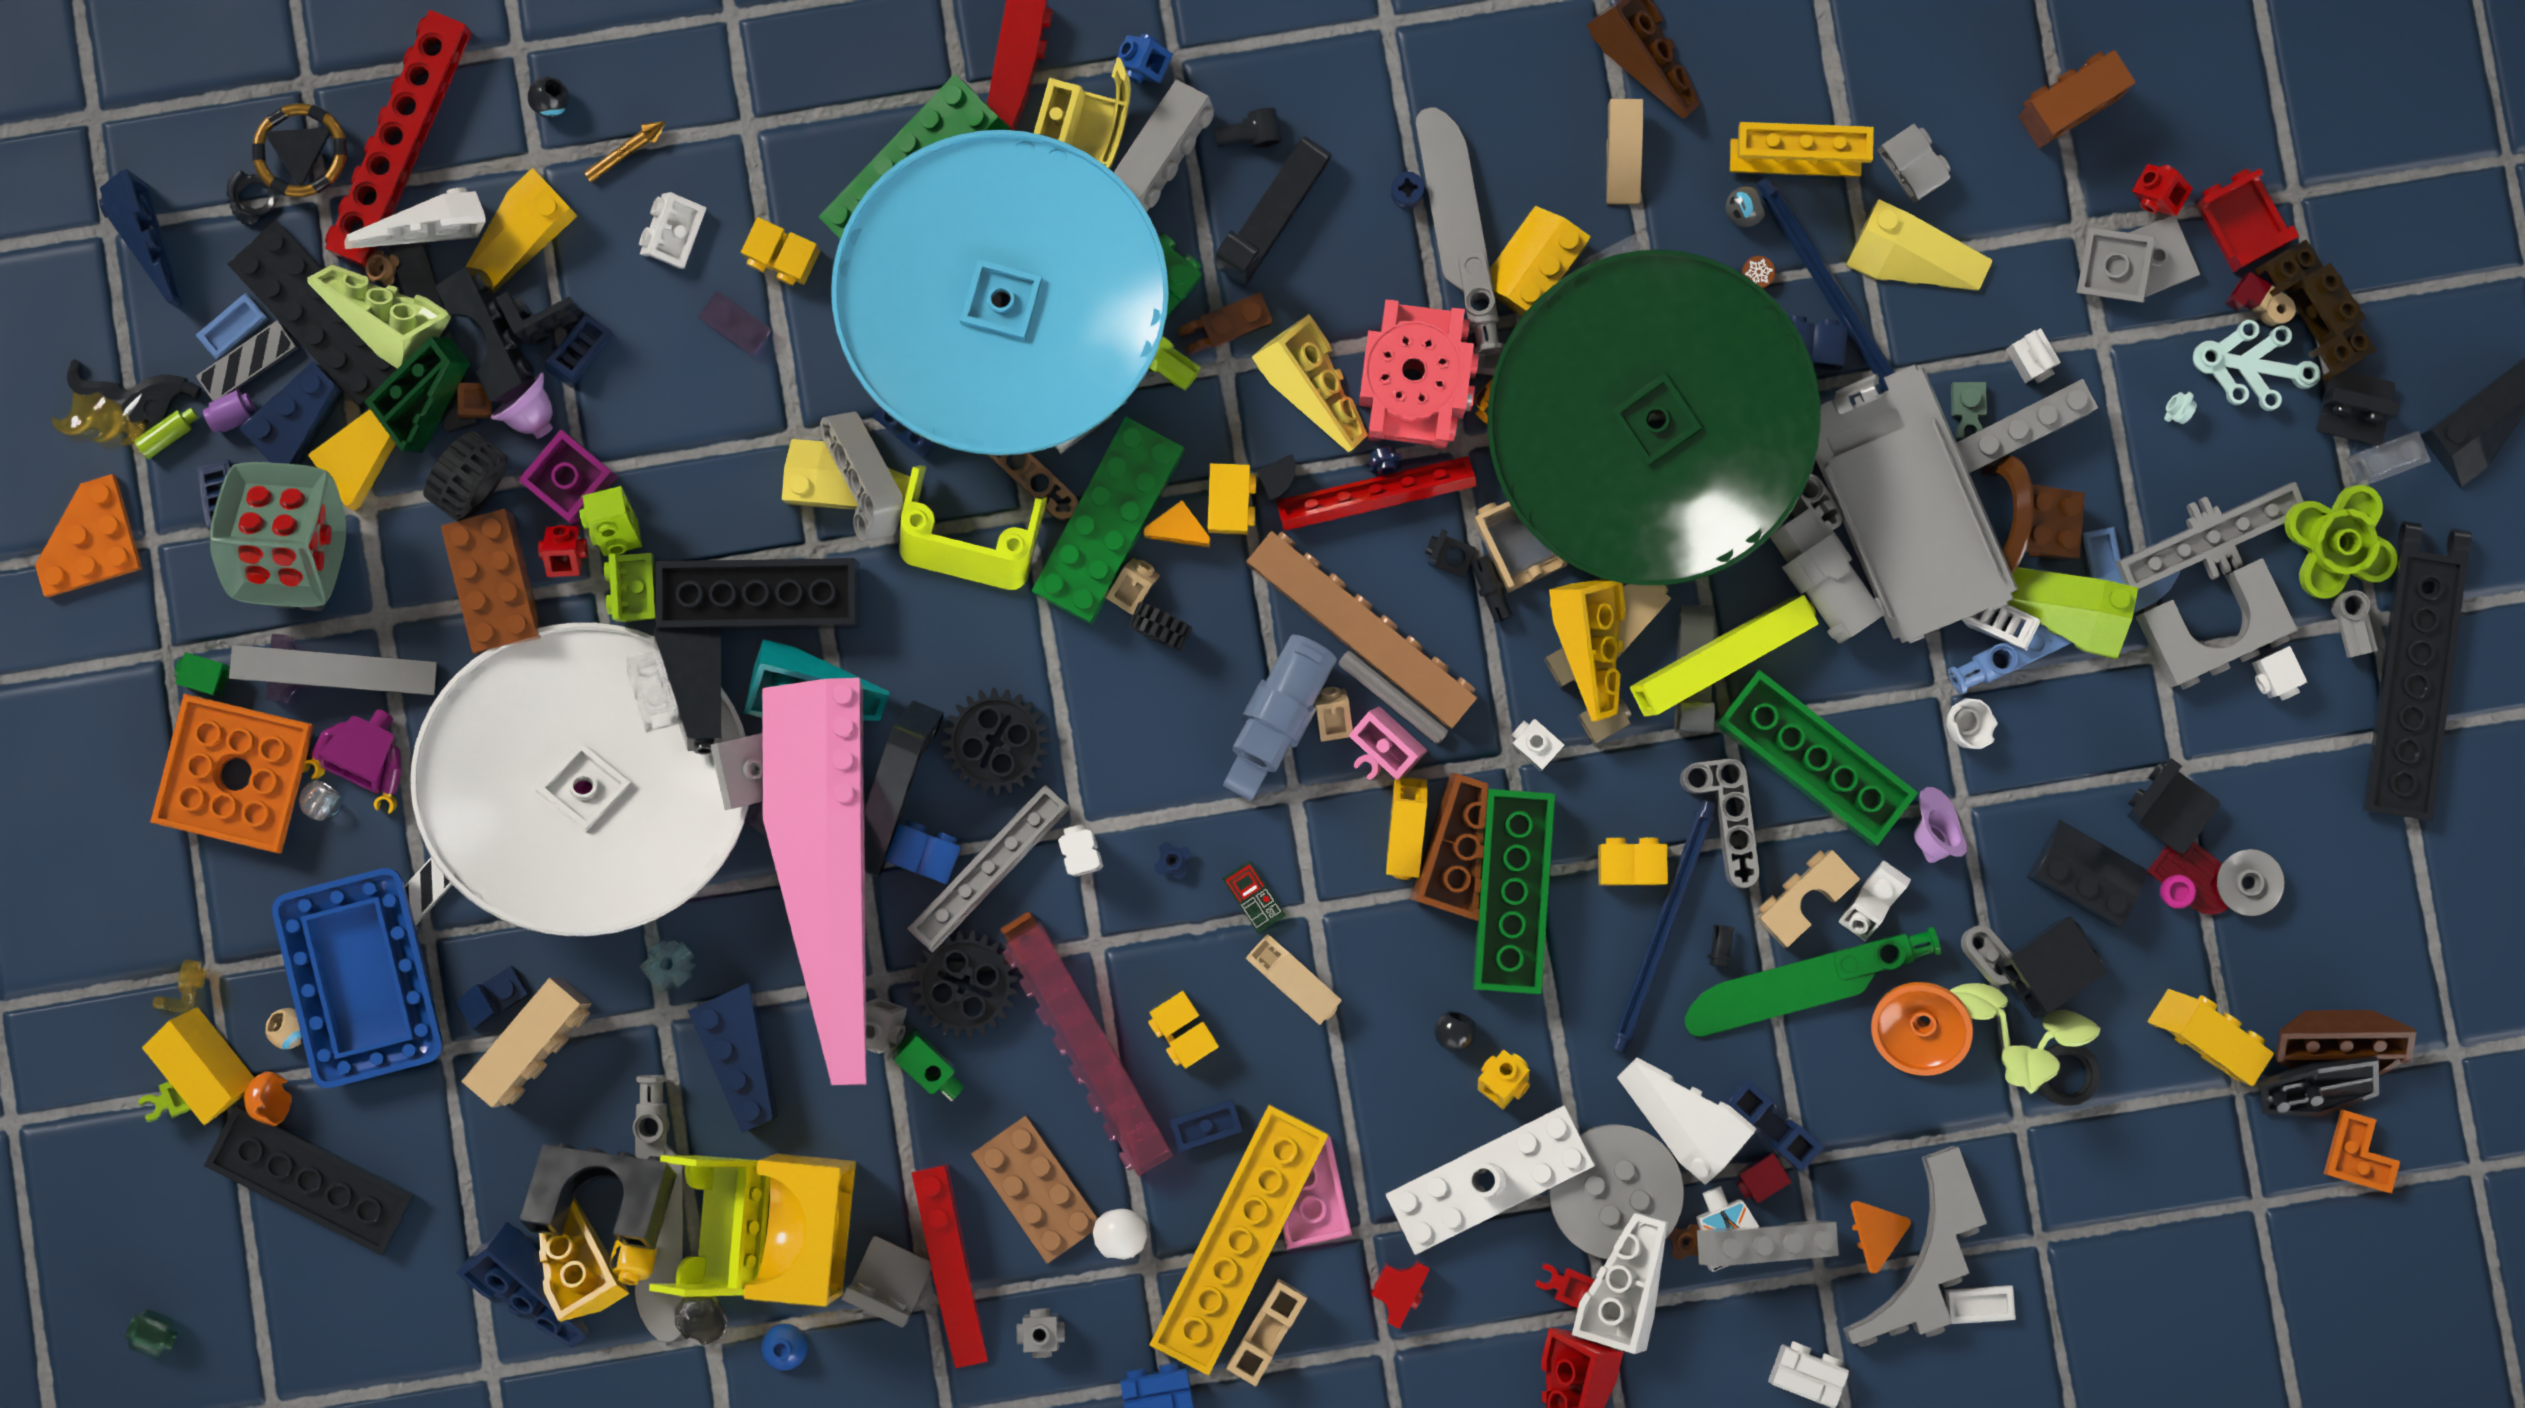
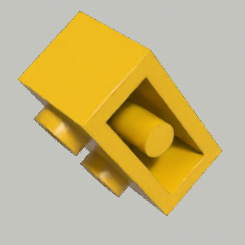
[1208,463,1256,535]

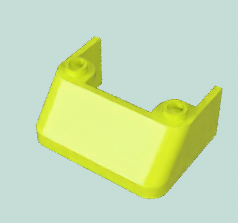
[899,465,1048,590]
[649,1155,770,1297]

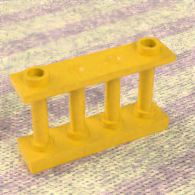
[1730,122,1874,177]

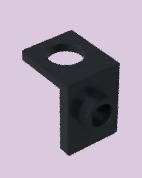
[1425,529,1476,578]

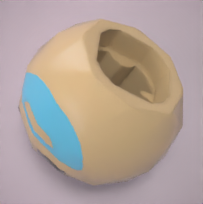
[265,1008,303,1050]

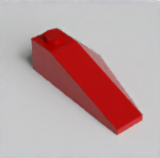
[1541,1327,1624,1408]

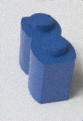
[885,820,962,884]

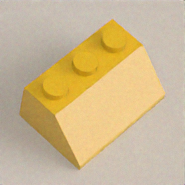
[1490,206,1591,317]

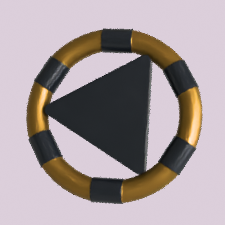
[252,103,347,197]

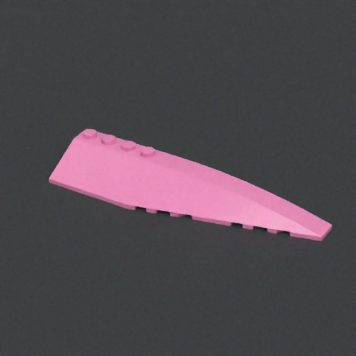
[763,678,866,1086]

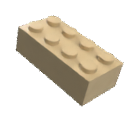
[461,978,592,1108]

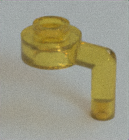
[152,959,206,1013]

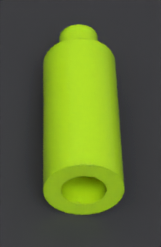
[134,407,199,459]

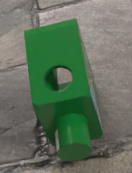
[892,1028,965,1101]

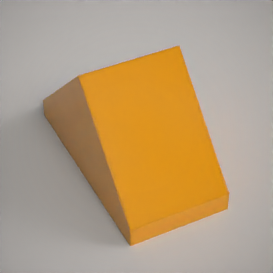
[1143,500,1210,548]

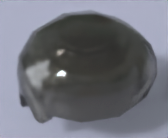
[674,1296,728,1345]

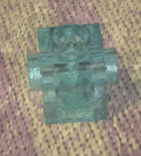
[639,940,696,992]

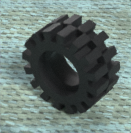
[1128,602,1192,652]

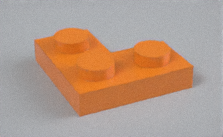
[2323,1110,2400,1194]

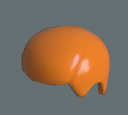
[244,1071,292,1126]

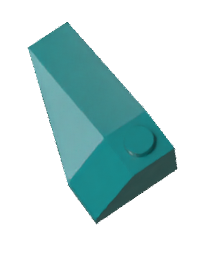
[743,639,889,721]

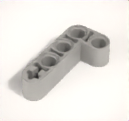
[820,411,904,542]
[1680,759,1759,888]

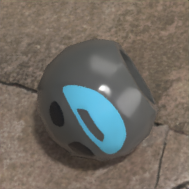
[1725,186,1765,228]

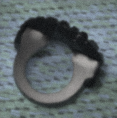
[226,170,276,225]

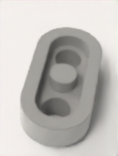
[1961,925,2011,986]

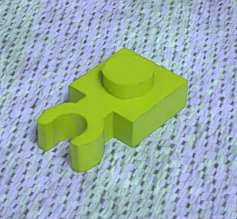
[138,1082,191,1122]

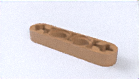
[987,453,1078,521]

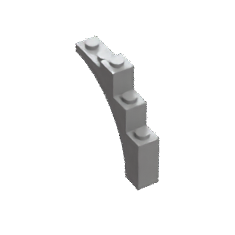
[1843,1146,1987,1347]

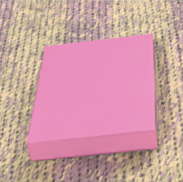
[1282,1136,1352,1249]

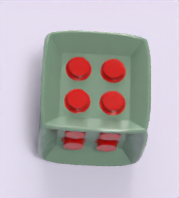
[210,462,346,607]

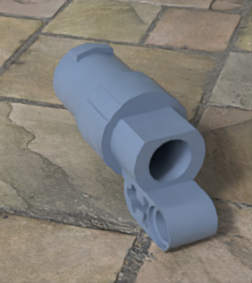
[1223,635,1337,801]

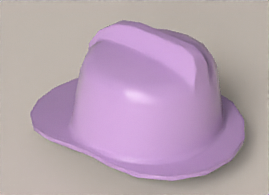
[1913,787,1967,863]

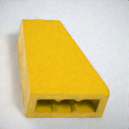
[308,409,396,512]
[1386,777,1427,880]

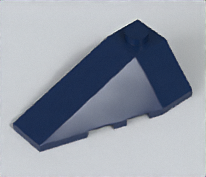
[99,169,183,308]
[456,1222,590,1348]

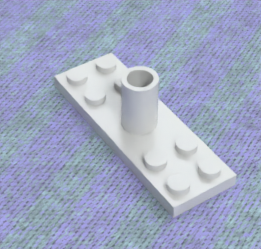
[1385,1105,1595,1255]

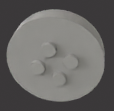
[1548,1124,1684,1259]

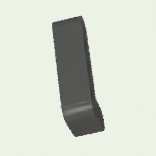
[1674,604,1715,734]

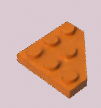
[35,474,143,597]

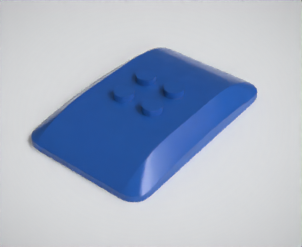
[272,868,443,1088]

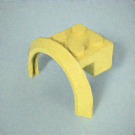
[1034,57,1131,169]

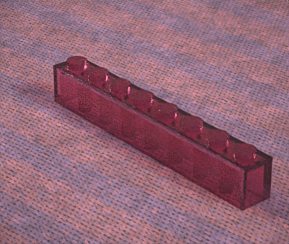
[1003,921,1173,1176]

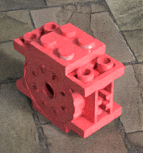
[1359,299,1479,450]

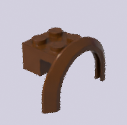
[1982,454,2085,574]

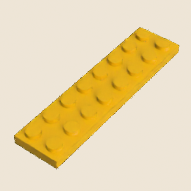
[1149,1104,1329,1376]

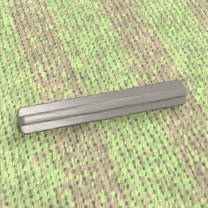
[1339,651,1448,744]

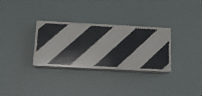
[196,320,298,401]

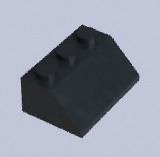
[2027,820,2147,927]

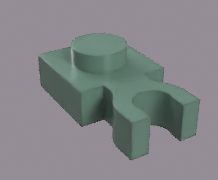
[1951,382,1987,440]

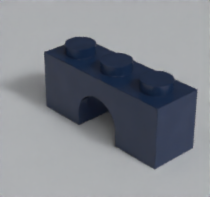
[1723,1078,1824,1172]

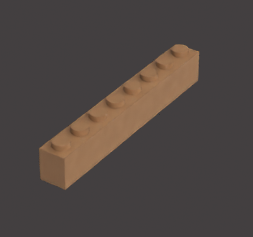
[1246,531,1477,731]

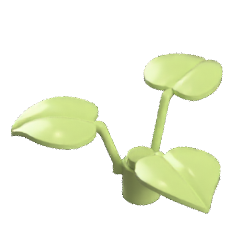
[1949,983,2100,1094]

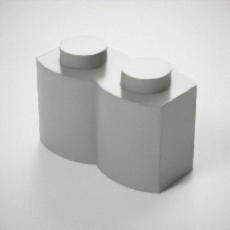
[1878,124,1951,203]

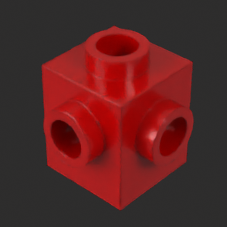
[2131,164,2193,216]
[538,525,588,577]

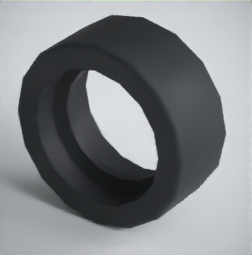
[2037,1043,2101,1106]

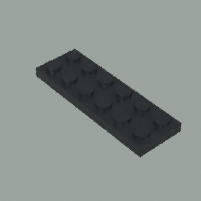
[227,220,397,408]
[204,1105,415,1255]

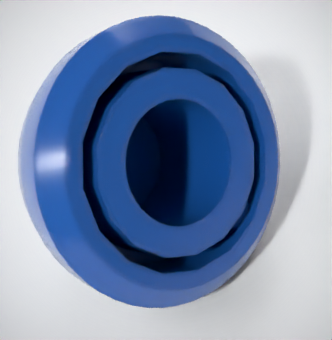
[761,1323,808,1371]

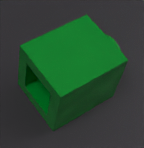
[174,652,230,697]

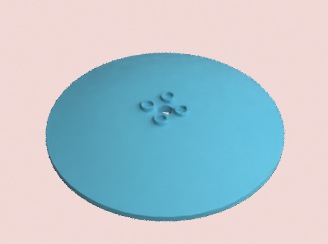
[831,130,1168,455]

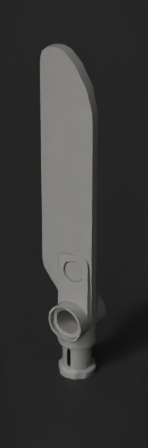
[1416,107,1504,357]
[633,1075,683,1342]

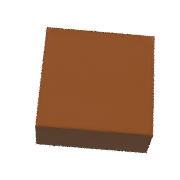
[457,383,492,418]

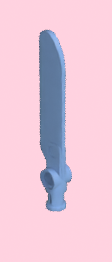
[1948,570,2180,695]

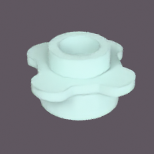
[2164,392,2197,424]

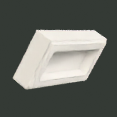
[1944,1285,2016,1324]

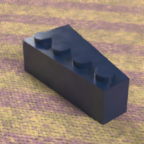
[688,983,778,1133]

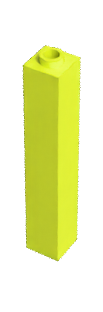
[1630,595,1819,717]

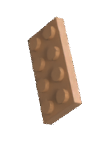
[971,1115,1098,1264]

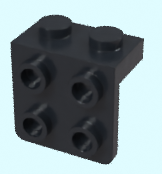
[2127,758,2220,854]

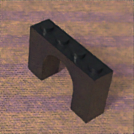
[519,1143,677,1250]

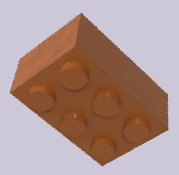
[2018,49,2136,149]

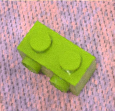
[579,486,643,556]

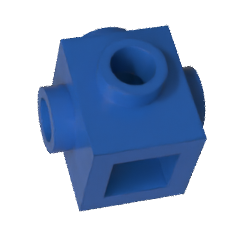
[1114,34,1173,84]

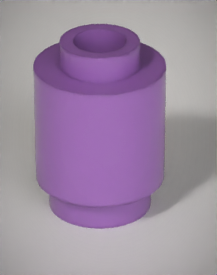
[203,390,256,433]

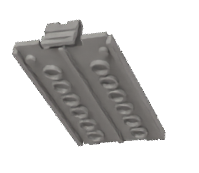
[1816,364,2018,643]

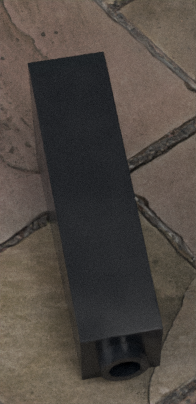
[654,628,721,755]

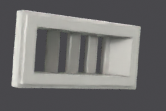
[1962,605,2041,650]

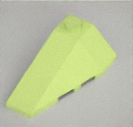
[308,265,451,369]

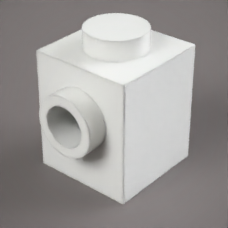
[2252,646,2307,701]
[1511,719,1564,771]

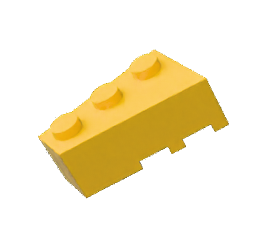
[2147,989,2274,1087]

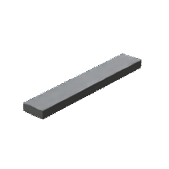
[229,645,437,696]
[907,785,1070,953]

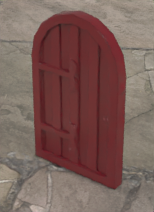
[2147,841,2229,915]

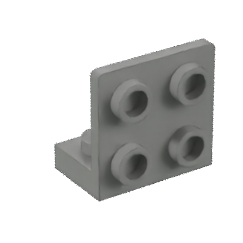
[841,1236,932,1328]

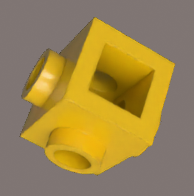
[1478,1050,1530,1110]

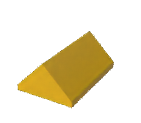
[142,1007,254,1126]

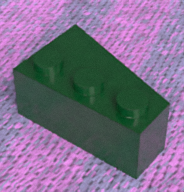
[364,336,470,453]

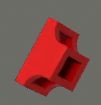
[1371,1260,1430,1329]

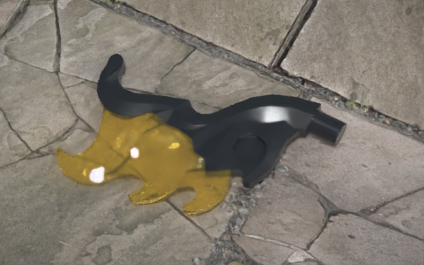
[51,359,202,446]

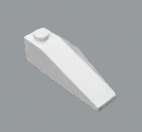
[344,188,486,249]

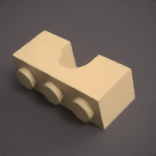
[1756,850,1860,948]
[1227,1278,1307,1387]

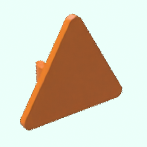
[1851,1201,1911,1273]

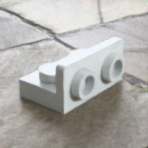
[639,192,706,269]

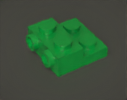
[1158,232,1202,319]

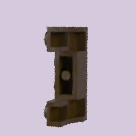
[2255,239,2377,381]

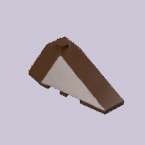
[1586,0,1701,119]

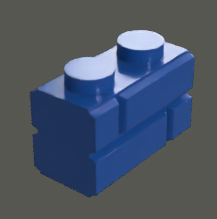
[1120,1362,1194,1408]

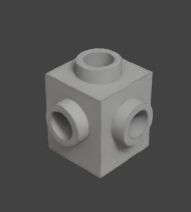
[866,998,907,1053]
[1017,1308,1065,1358]

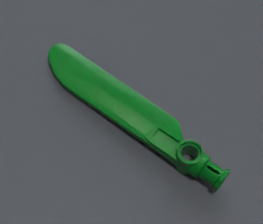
[1684,926,1941,1037]

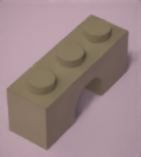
[1544,648,1632,745]

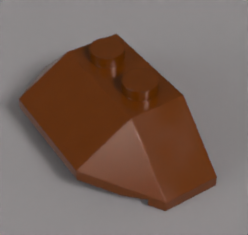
[2276,1010,2416,1075]

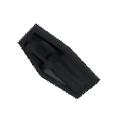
[2259,1056,2379,1117]

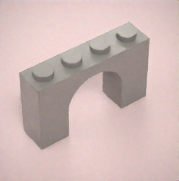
[2135,558,2298,690]

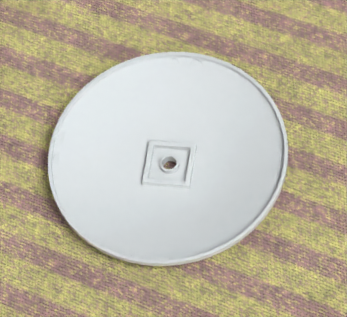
[410,623,749,936]

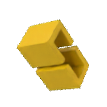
[741,217,821,286]
[1148,990,1219,1069]

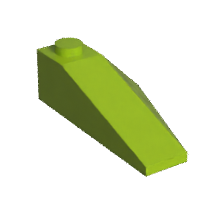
[2008,567,2138,659]

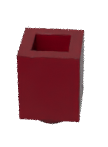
[1735,1152,1791,1203]

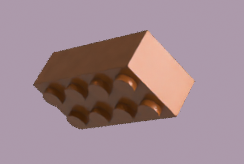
[441,509,542,656]

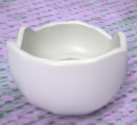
[1946,698,1998,749]
[1093,1208,1147,1260]

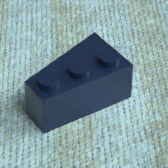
[239,361,344,465]

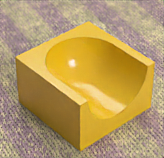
[744,1154,856,1307]

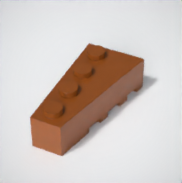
[1410,773,1488,921]

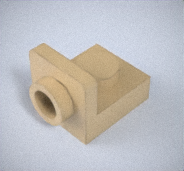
[1106,558,1160,615]
[1315,687,1353,742]

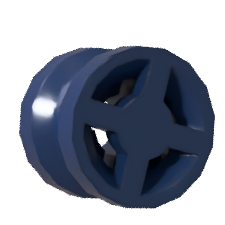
[1391,171,1424,209]

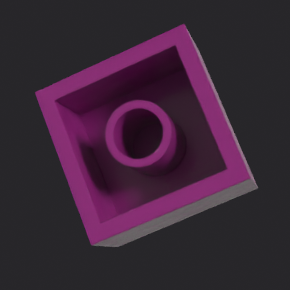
[518,430,618,526]

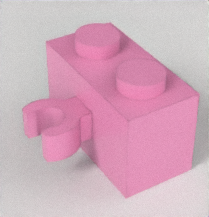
[1348,706,1428,780]

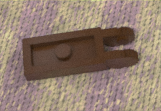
[1177,292,1273,355]

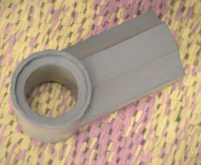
[2330,590,2378,658]

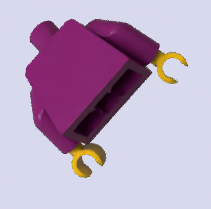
[303,709,402,814]

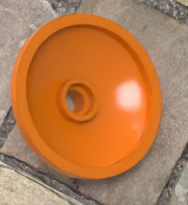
[1871,982,1973,1076]

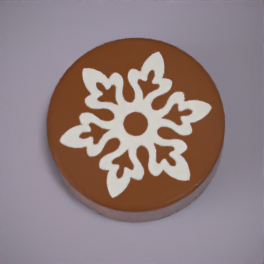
[1741,256,1775,289]

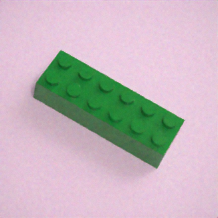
[819,74,1010,239]
[1031,416,1185,625]
[1714,670,1918,847]
[1472,789,1555,994]

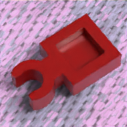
[1535,1263,1595,1309]

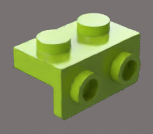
[604,553,656,622]

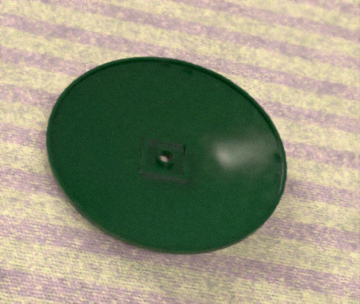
[1488,249,1821,586]

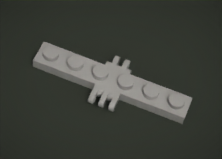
[2115,482,2303,589]

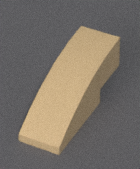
[1606,99,1643,205]

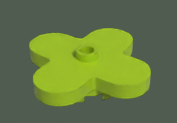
[2284,485,2397,598]

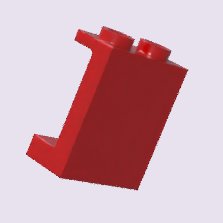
[2195,168,2299,273]

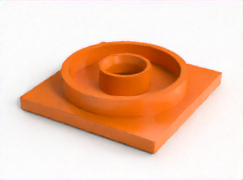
[150,694,315,854]

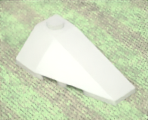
[1617,1057,1756,1185]
[1572,1213,1668,1354]

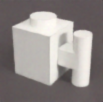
[2006,328,2061,384]

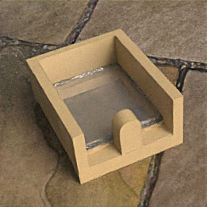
[1474,501,1568,593]

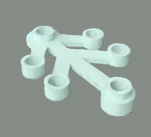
[2192,320,2321,411]

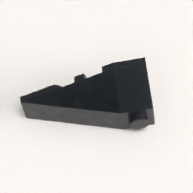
[2419,358,2525,488]

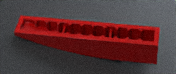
[987,0,1053,131]
[912,1164,988,1368]

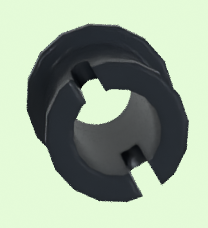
[1707,925,1735,968]

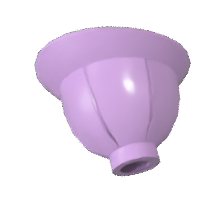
[491,373,553,439]

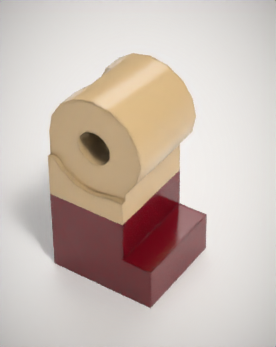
[2225,272,2296,327]

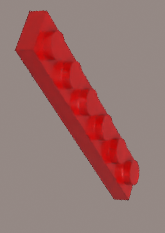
[1276,456,1477,531]

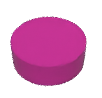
[2160,875,2196,908]

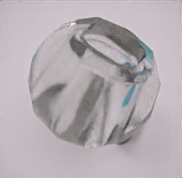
[299,780,341,821]

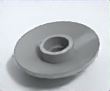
[2217,849,2285,916]

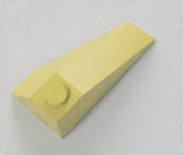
[782,439,919,510]

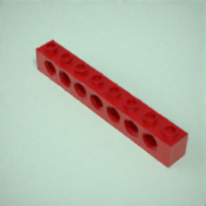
[325,9,472,268]

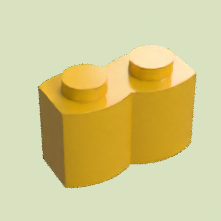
[1598,838,1668,885]

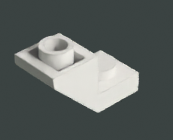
[1838,860,1911,941]

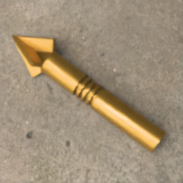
[583,121,666,183]

